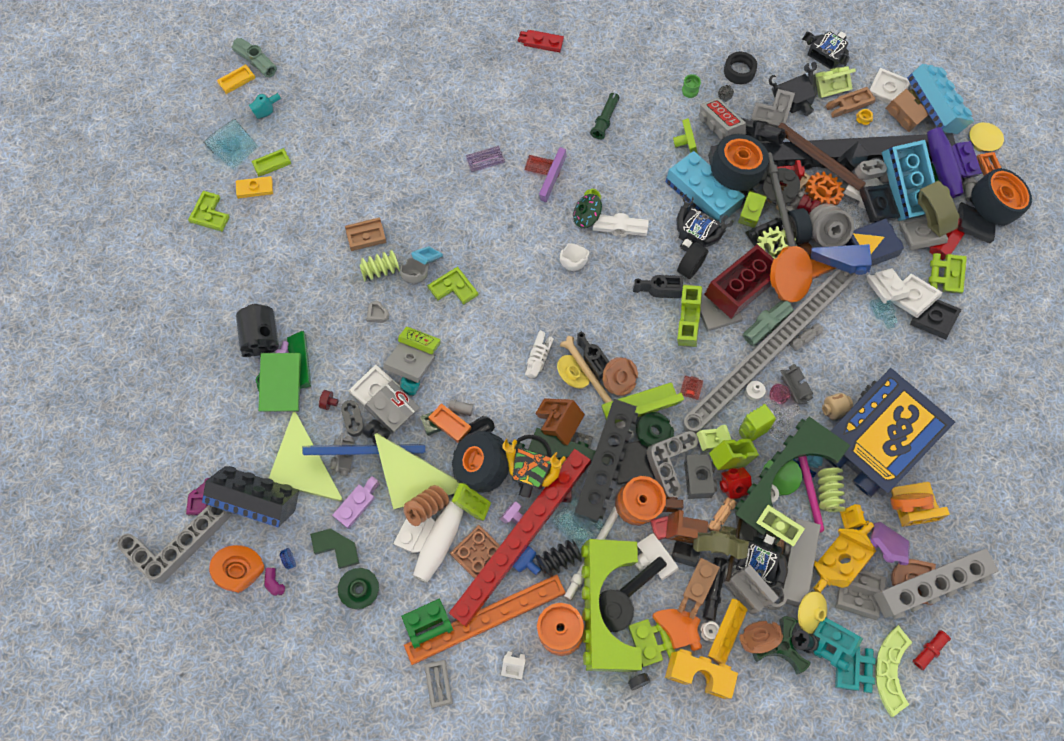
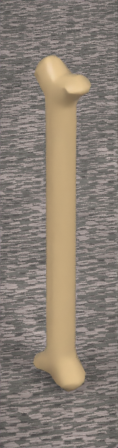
[560,336,612,403]

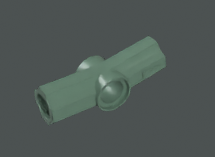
[232,38,277,78]
[743,300,794,346]

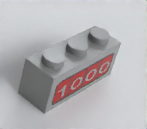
[699,97,746,140]

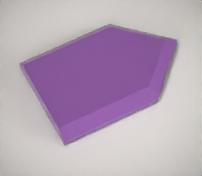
[870,522,910,565]

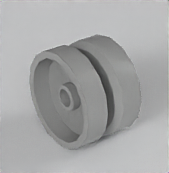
[809,203,854,247]

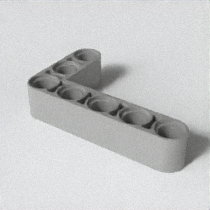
[117,505,231,583]

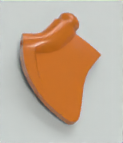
[652,609,702,651]

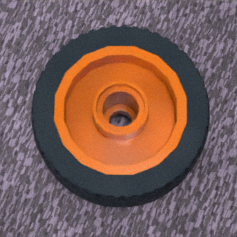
[711,134,769,191]

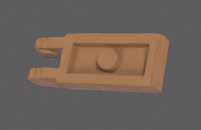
[825,87,876,118]
[677,558,720,619]

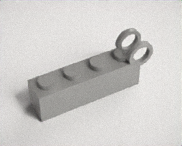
[765,518,821,610]

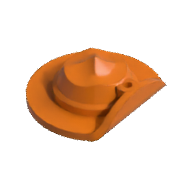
[209,545,264,593]

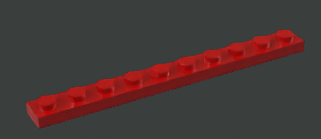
[449,449,592,627]

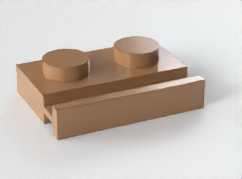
[345,217,387,251]

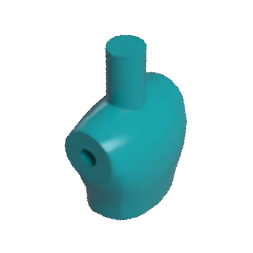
[249,93,281,119]

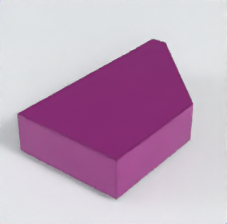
[186,478,208,516]

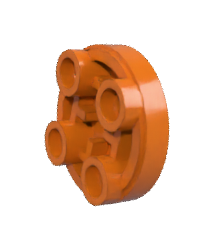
[890,493,934,512]

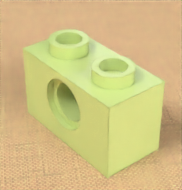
[756,505,805,547]

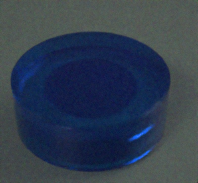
[280,548,296,570]

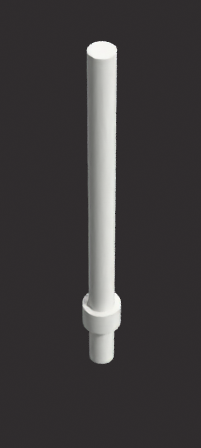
[564,506,618,601]

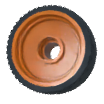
[971,168,1032,226]

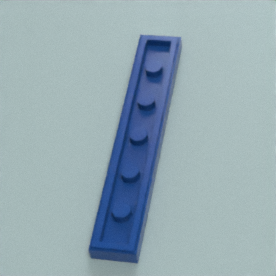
[302,444,425,456]

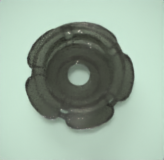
[718,85,734,102]

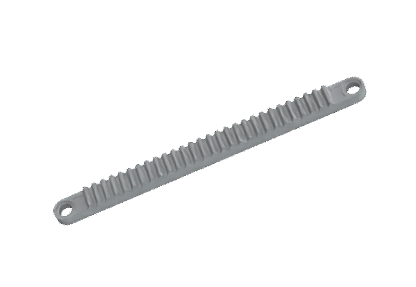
[683,269,859,434]

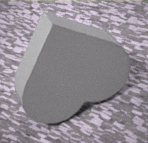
[366,301,389,323]

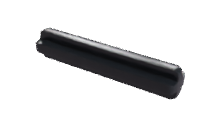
[620,557,667,597]

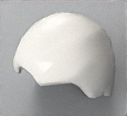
[559,243,590,272]

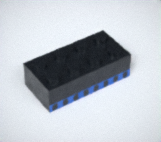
[202,466,299,528]

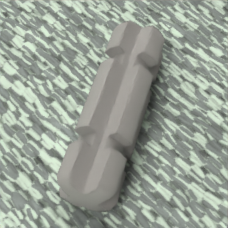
[790,323,823,350]

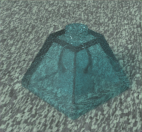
[203,119,258,169]

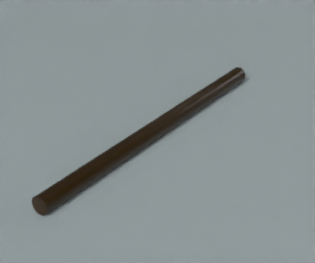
[726,519,742,582]

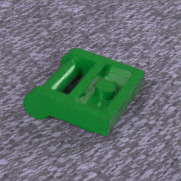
[401,598,454,649]

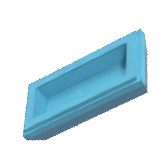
[411,246,443,265]

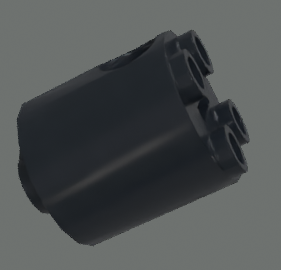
[236,304,279,357]

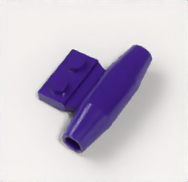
[927,127,982,199]

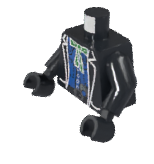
[802,31,850,69]
[676,194,734,252]
[721,531,788,599]

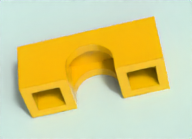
[665,649,738,699]

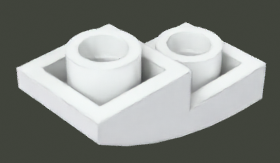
[637,533,679,581]

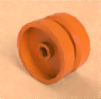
[615,476,666,526]
[537,603,584,656]

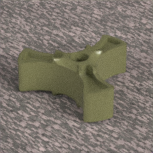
[693,526,749,559]

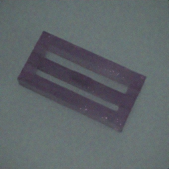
[466,146,505,172]

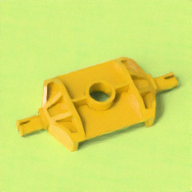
[813,521,876,593]

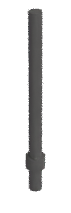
[766,152,796,246]

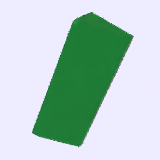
[287,331,311,389]

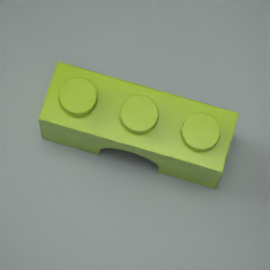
[677,285,702,347]

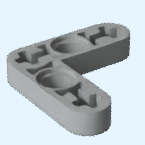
[646,431,698,498]

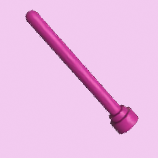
[799,456,824,533]

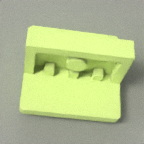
[815,66,856,98]

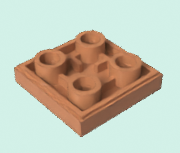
[450,525,500,579]

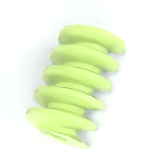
[359,250,400,282]
[817,467,846,512]

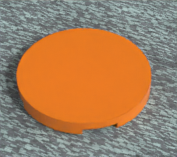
[770,246,813,302]

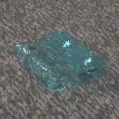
[552,497,604,550]

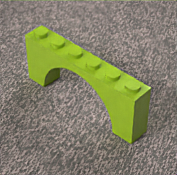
[581,539,642,672]

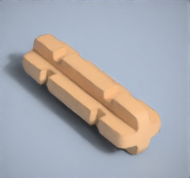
[708,497,737,531]

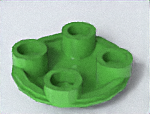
[762,459,802,496]

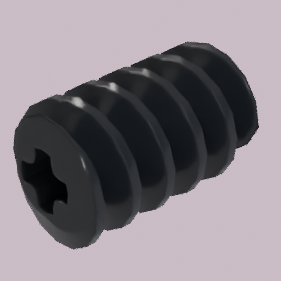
[536,539,582,577]

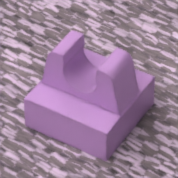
[499,501,523,524]

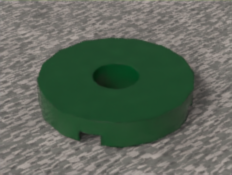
[636,412,674,451]

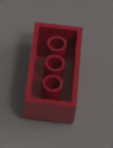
[704,244,774,319]

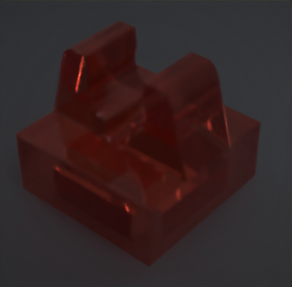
[680,376,703,400]

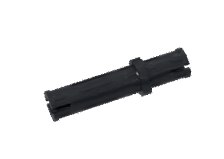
[702,557,727,621]

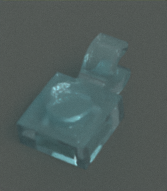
[869,298,898,329]

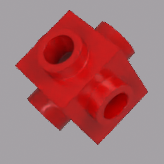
[719,467,752,499]

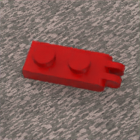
[518,30,564,53]

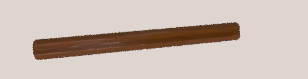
[778,123,866,191]

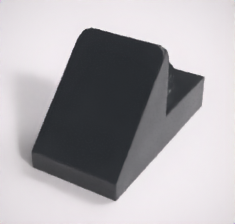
[836,141,869,172]

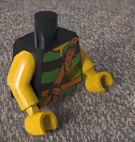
[502,438,566,498]

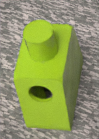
[738,190,767,228]

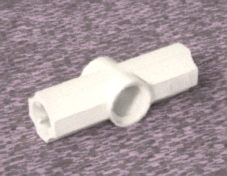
[593,213,649,237]

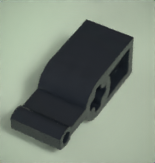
[633,275,683,299]
[577,331,609,381]

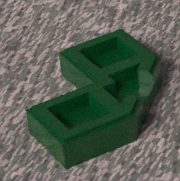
[310,529,360,569]

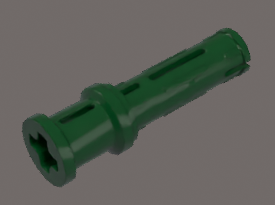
[590,93,620,140]

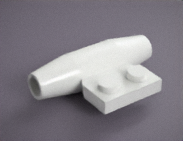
[393,501,464,583]

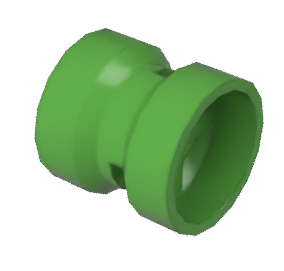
[682,74,701,98]

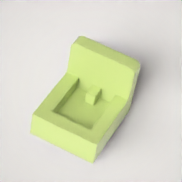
[696,425,731,451]

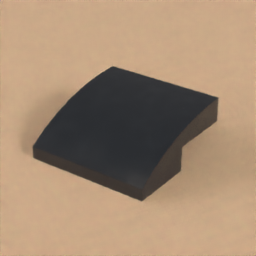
[958,202,995,244]

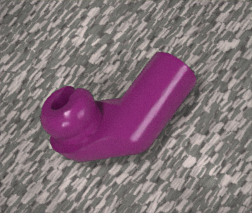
[264,568,285,596]

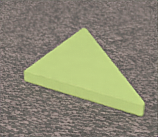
[269,412,343,502]
[374,433,459,509]

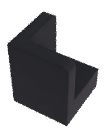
[671,541,700,567]

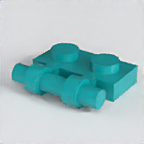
[813,617,863,671]
[835,646,876,694]

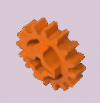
[805,171,845,205]

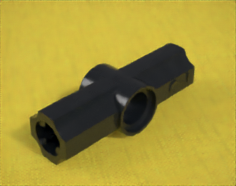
[740,117,786,144]

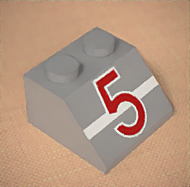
[364,380,420,434]

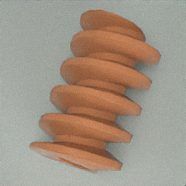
[404,485,449,526]

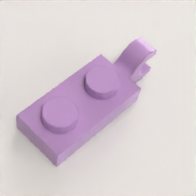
[332,476,380,529]

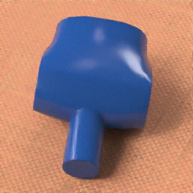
[512,546,541,576]

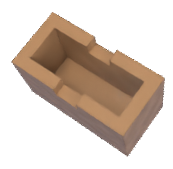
[885,88,929,132]

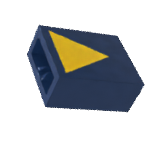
[845,219,904,266]

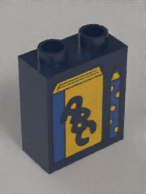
[825,367,955,498]

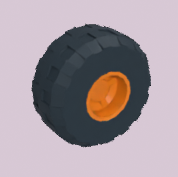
[452,431,509,493]

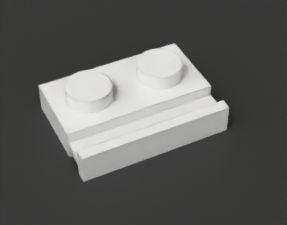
[867,268,910,304]

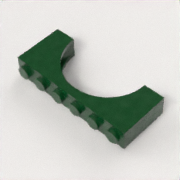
[734,416,851,545]

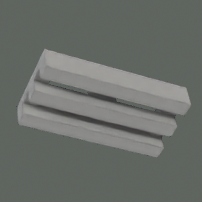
[424,660,453,708]

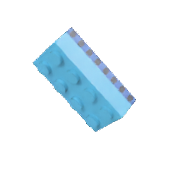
[907,64,974,134]
[882,140,935,221]
[665,151,745,223]

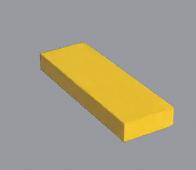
[708,598,748,665]

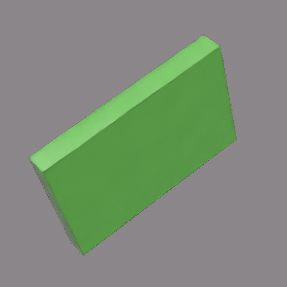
[258,353,301,412]

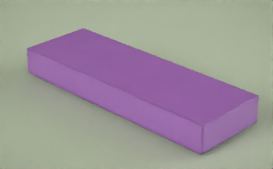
[539,147,567,202]

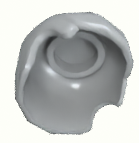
[400,257,428,284]

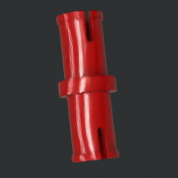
[912,630,951,671]

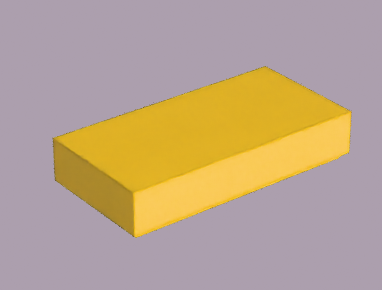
[217,64,255,94]

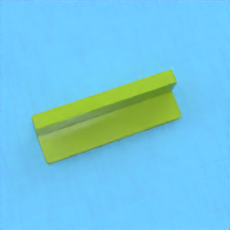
[601,382,684,424]

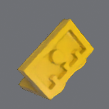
[891,482,950,527]

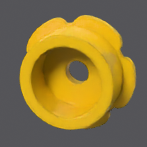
[856,109,873,125]

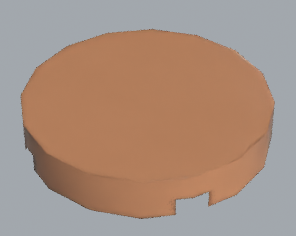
[603,357,638,396]
[739,621,783,653]

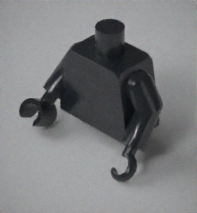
[769,62,817,116]

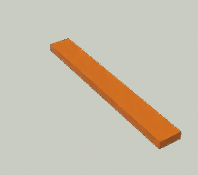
[404,574,566,665]

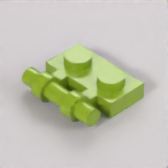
[928,253,967,294]
[628,619,675,668]

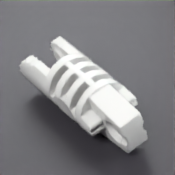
[525,330,554,379]

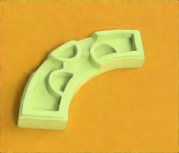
[875,625,912,717]

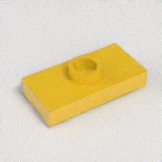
[236,176,273,199]

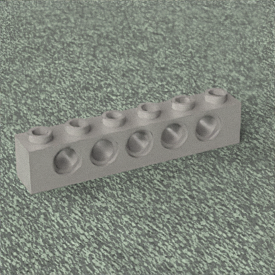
[873,548,998,620]

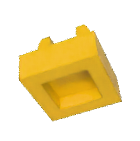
[840,504,866,529]

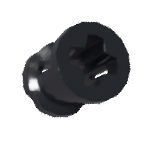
[792,630,819,653]

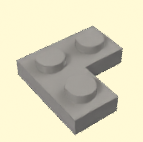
[751,89,795,126]

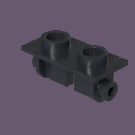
[745,217,783,246]

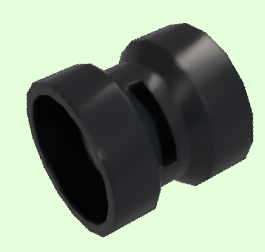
[363,419,390,445]

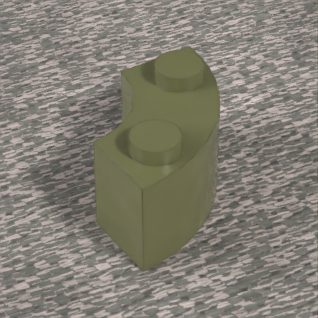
[918,181,960,237]

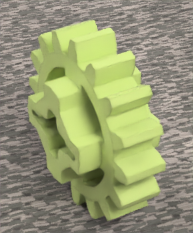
[756,226,797,259]

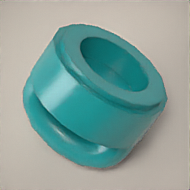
[400,377,420,396]

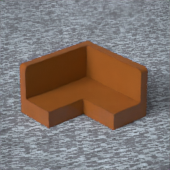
[535,398,585,445]
[666,510,708,543]

